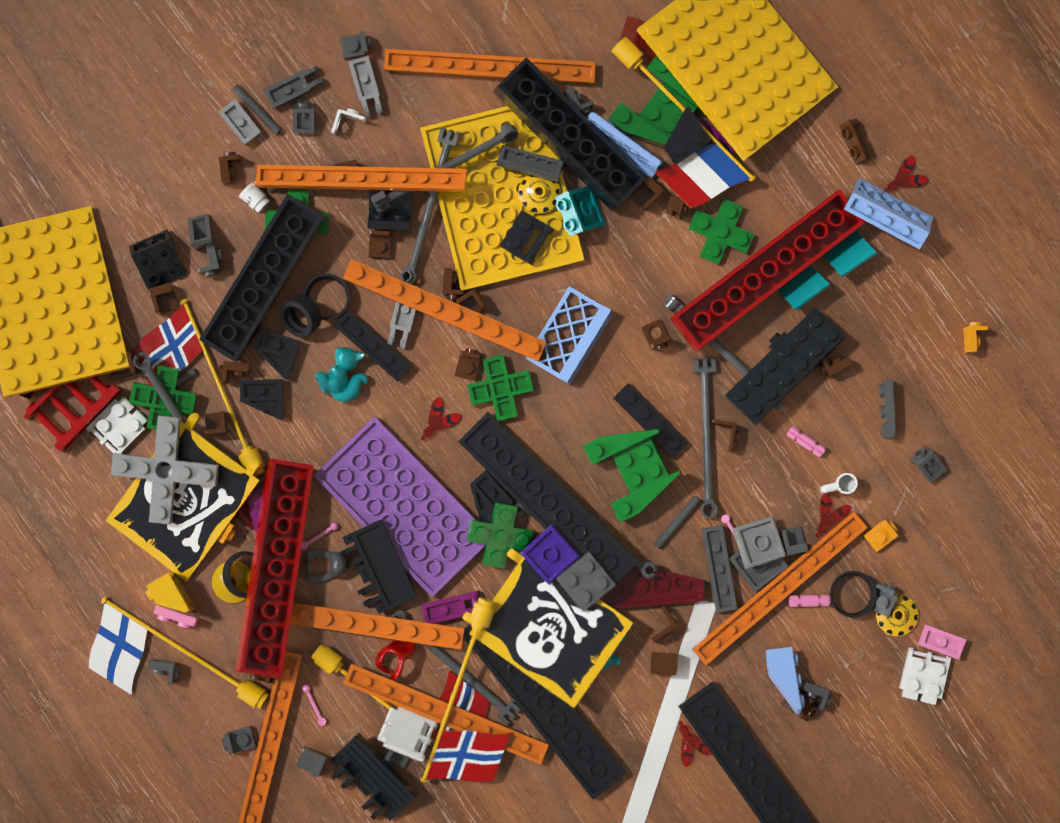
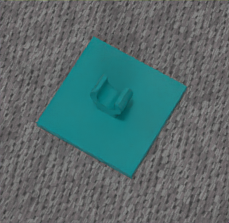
[823,231,877,278]
[778,265,830,310]

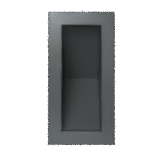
[188,214,216,250]

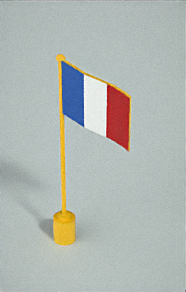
[611,36,756,208]

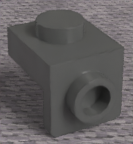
[198,243,223,277]

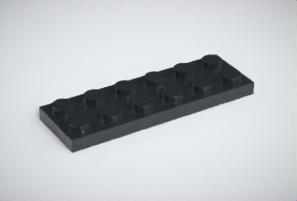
[725,307,846,426]

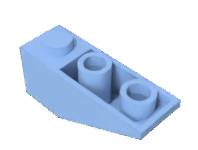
[765,647,804,715]

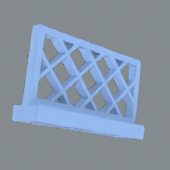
[588,112,663,178]
[844,178,934,249]
[526,286,614,385]

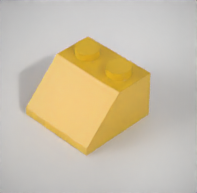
[146,572,195,613]

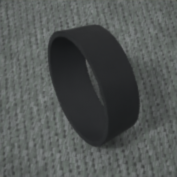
[303,274,350,320]
[222,551,253,598]
[830,571,877,618]

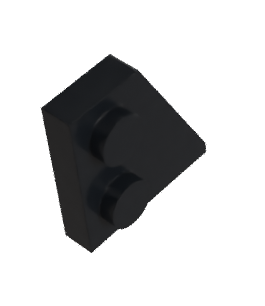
[664,107,711,165]
[253,328,301,380]
[240,379,284,420]
[470,470,514,522]

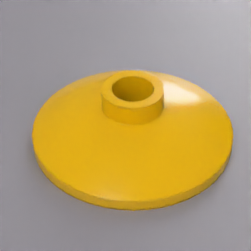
[212,561,251,603]

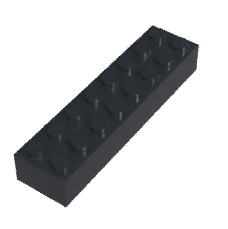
[493,57,646,212]
[199,194,326,362]

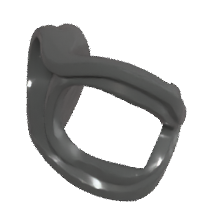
[305,549,346,584]

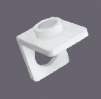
[331,108,367,136]

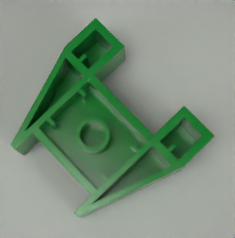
[608,55,706,149]
[583,428,682,523]

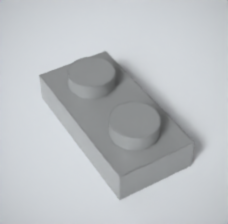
[219,99,261,146]

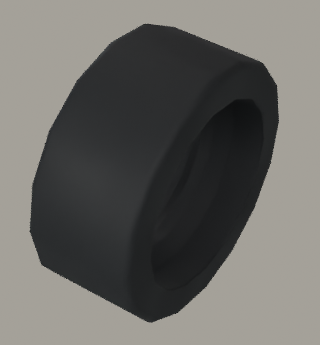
[280,295,322,338]

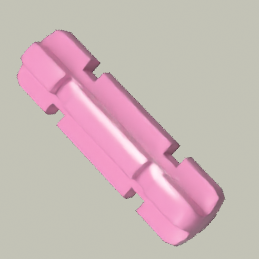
[787,426,826,457]
[788,595,831,607]

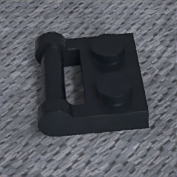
[500,210,554,266]

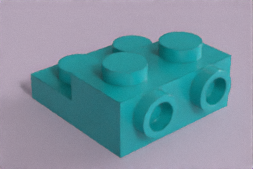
[555,187,606,237]

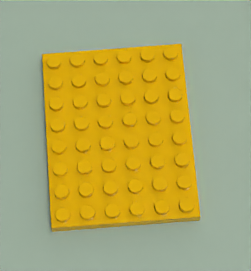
[637,0,838,161]
[420,106,584,291]
[0,206,130,398]

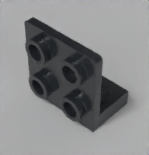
[367,190,411,230]
[129,229,186,290]

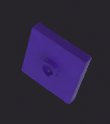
[520,524,581,585]

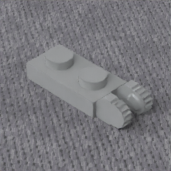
[348,56,383,118]
[387,302,416,349]

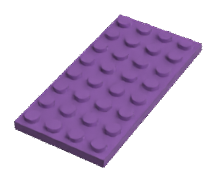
[314,416,486,597]

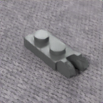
[264,66,325,110]
[878,379,896,439]

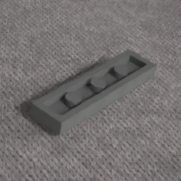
[701,525,737,613]

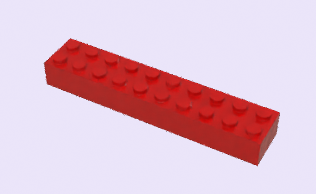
[670,189,865,353]
[235,458,314,678]

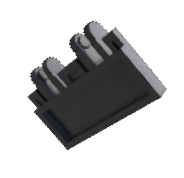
[339,519,417,614]
[331,733,418,821]

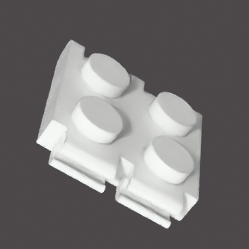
[86,397,148,454]
[899,647,951,705]
[378,707,438,761]

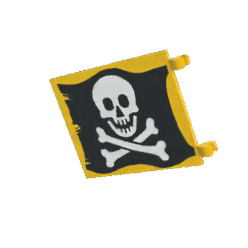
[106,413,262,582]
[462,549,633,708]

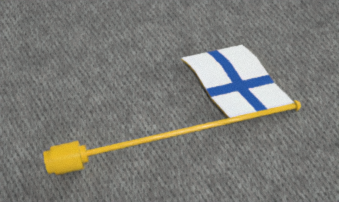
[89,597,269,709]

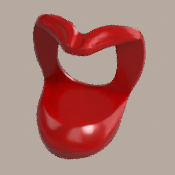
[375,640,416,681]

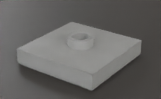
[732,516,786,570]

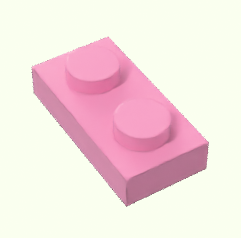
[154,605,199,629]
[918,625,966,659]

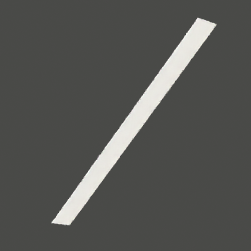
[622,600,715,823]

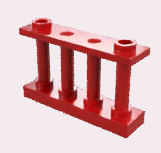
[23,376,122,452]

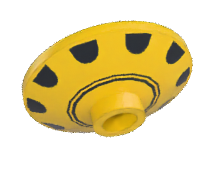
[518,175,560,214]
[876,594,919,636]

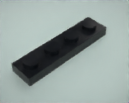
[334,310,412,382]
[613,383,688,458]

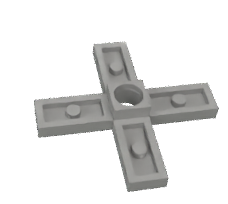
[111,415,219,524]

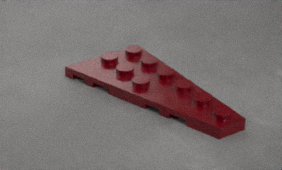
[573,561,705,609]

